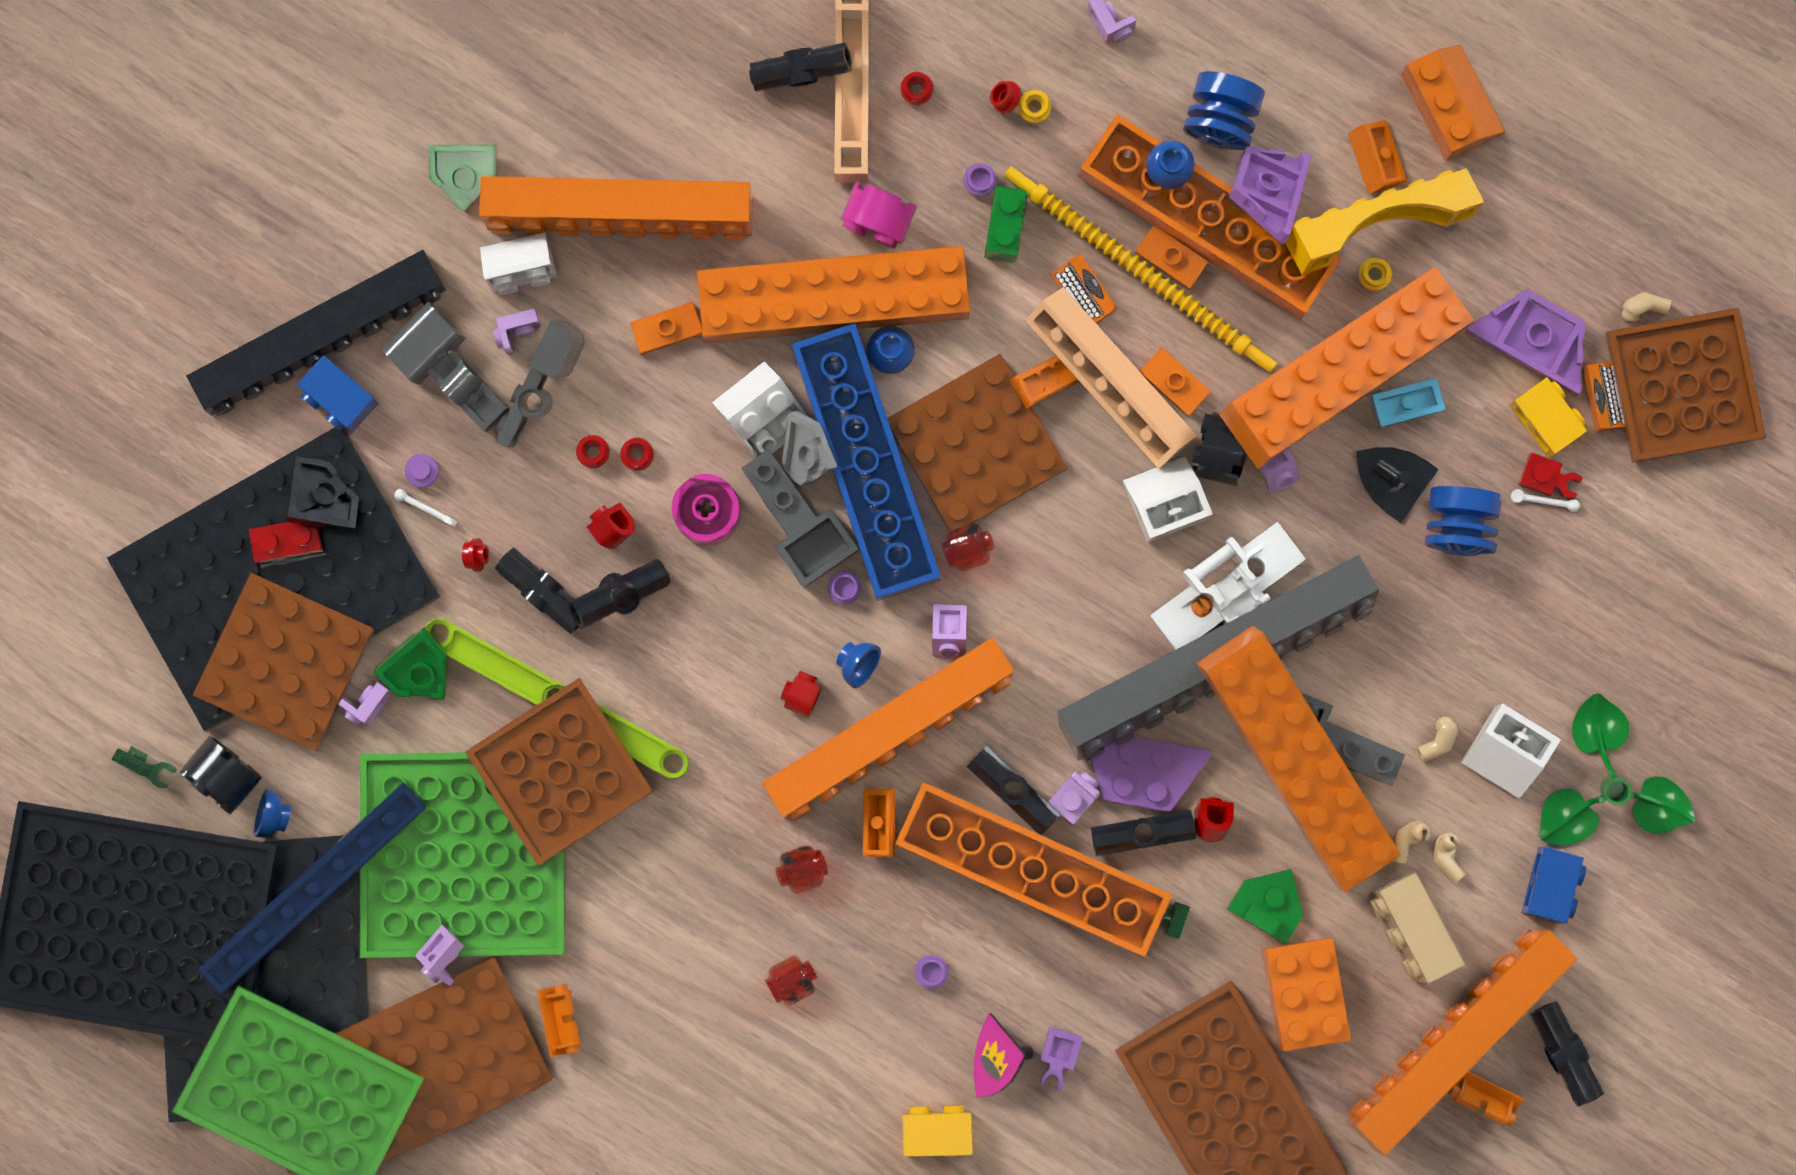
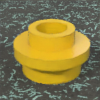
[1018,90,1051,124]
[1358,257,1392,291]

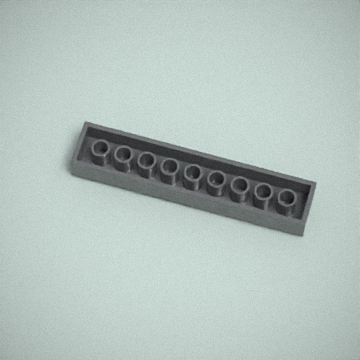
[1058,555,1379,761]

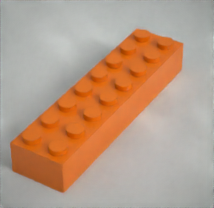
[1079,114,1342,320]
[479,176,753,240]
[697,246,970,343]
[1219,266,1475,469]
[1196,626,1401,893]
[762,637,1015,821]
[895,782,1172,957]
[1346,929,1578,1156]

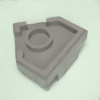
[781,411,837,487]

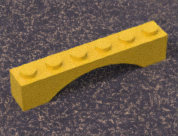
[1286,168,1484,275]

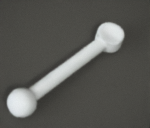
[394,489,457,527]
[1510,489,1580,512]

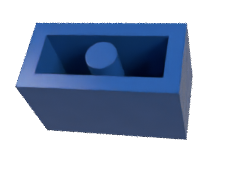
[297,355,379,433]
[1521,847,1586,924]

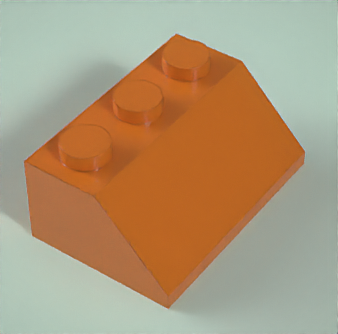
[1401,45,1505,161]

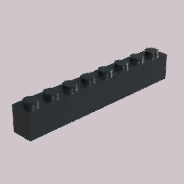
[186,250,446,416]

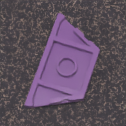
[1229,146,1312,244]
[1465,289,1585,396]
[1090,737,1212,812]

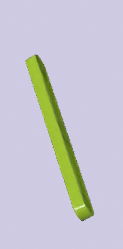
[425,618,689,779]

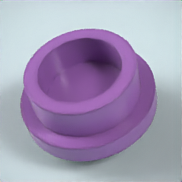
[964,163,997,197]
[405,454,439,488]
[828,571,861,605]
[915,955,949,989]

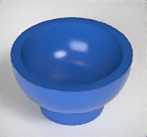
[1146,141,1195,189]
[867,326,915,374]
[836,642,881,688]
[254,789,291,837]

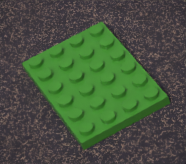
[173,986,424,1175]

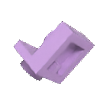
[1087,0,1136,44]
[493,308,541,355]
[1259,449,1300,493]
[932,604,967,659]
[338,682,393,726]
[1048,772,1101,825]
[415,925,464,986]

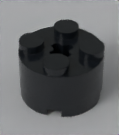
[1192,412,1247,487]
[179,736,262,815]

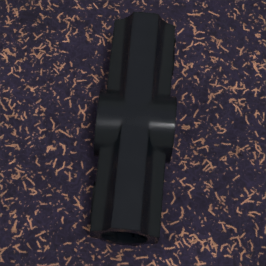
[749,43,853,92]
[495,547,579,635]
[568,559,671,629]
[967,745,1061,835]
[1091,810,1196,856]
[1530,1001,1604,1107]

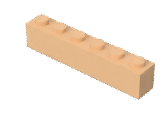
[1025,287,1197,469]

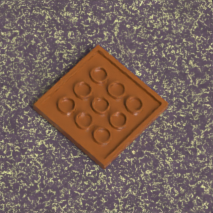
[1605,308,1766,463]
[887,354,1068,535]
[193,573,375,752]
[465,678,653,866]

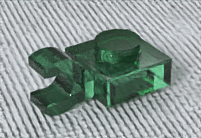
[111,746,177,788]

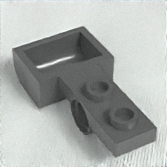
[381,301,510,432]
[496,321,584,447]
[741,449,859,588]
[1301,692,1405,786]

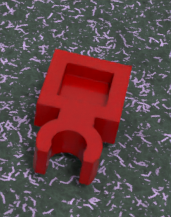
[1518,452,1583,500]

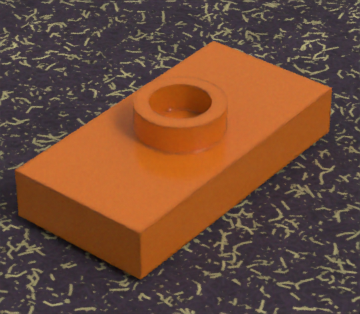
[1134,225,1209,290]
[630,301,702,355]
[1139,347,1211,417]
[1010,355,1080,409]

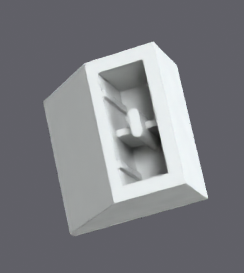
[480,232,557,295]
[712,361,807,458]
[1122,457,1213,543]
[1461,703,1561,799]

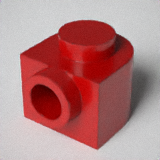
[586,502,635,549]
[780,670,823,718]
[1194,797,1234,843]

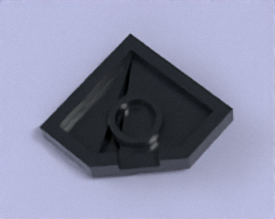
[286,455,359,534]

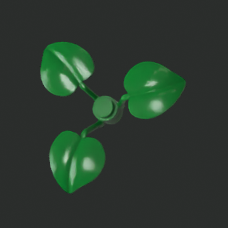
[1539,693,1695,845]

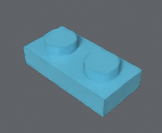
[1370,378,1446,429]

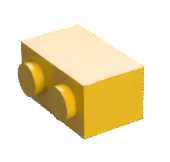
[1509,377,1587,459]
[903,1105,973,1157]

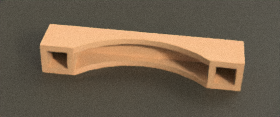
[834,0,869,183]

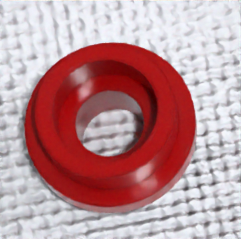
[900,72,933,105]
[990,81,1021,114]
[576,435,610,469]
[620,438,654,471]
[462,538,489,572]

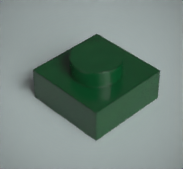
[1161,902,1190,939]

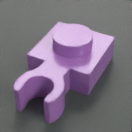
[1040,1027,1083,1091]

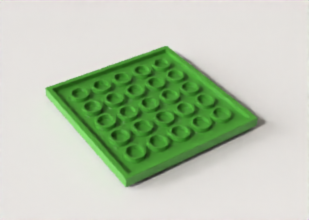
[360,752,565,958]

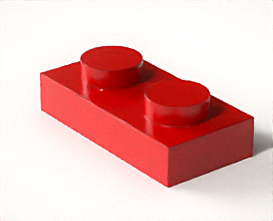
[249,522,323,564]

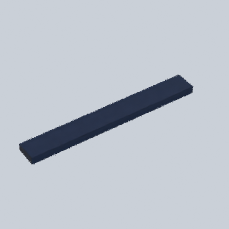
[197,782,427,995]

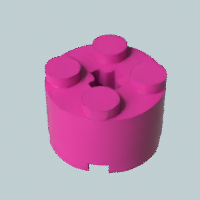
[841,181,917,249]
[672,474,741,546]

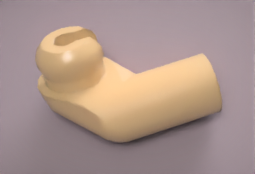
[1621,292,1671,323]
[1417,716,1458,763]
[1392,821,1431,865]
[1433,832,1466,884]

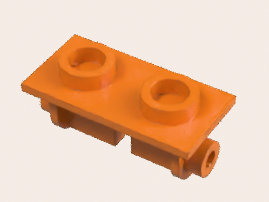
[537,984,582,1057]
[1448,1071,1524,1127]

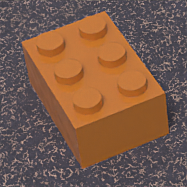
[1261,938,1351,1051]

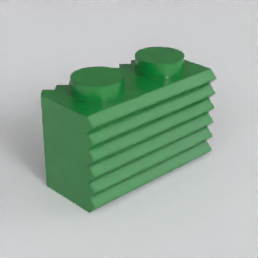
[984,186,1028,263]

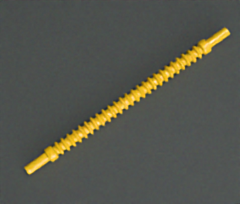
[1004,166,1277,373]

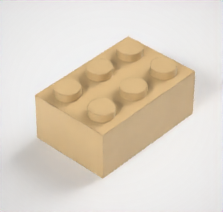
[1369,873,1465,984]

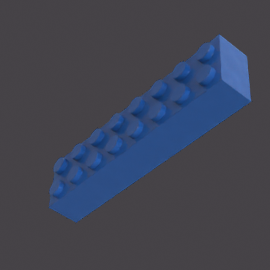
[791,323,941,602]

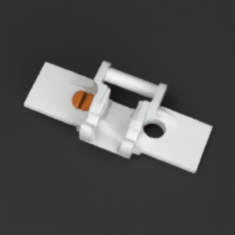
[1150,522,1306,650]

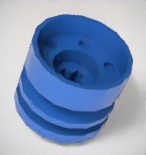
[1183,71,1265,150]
[1425,486,1502,556]

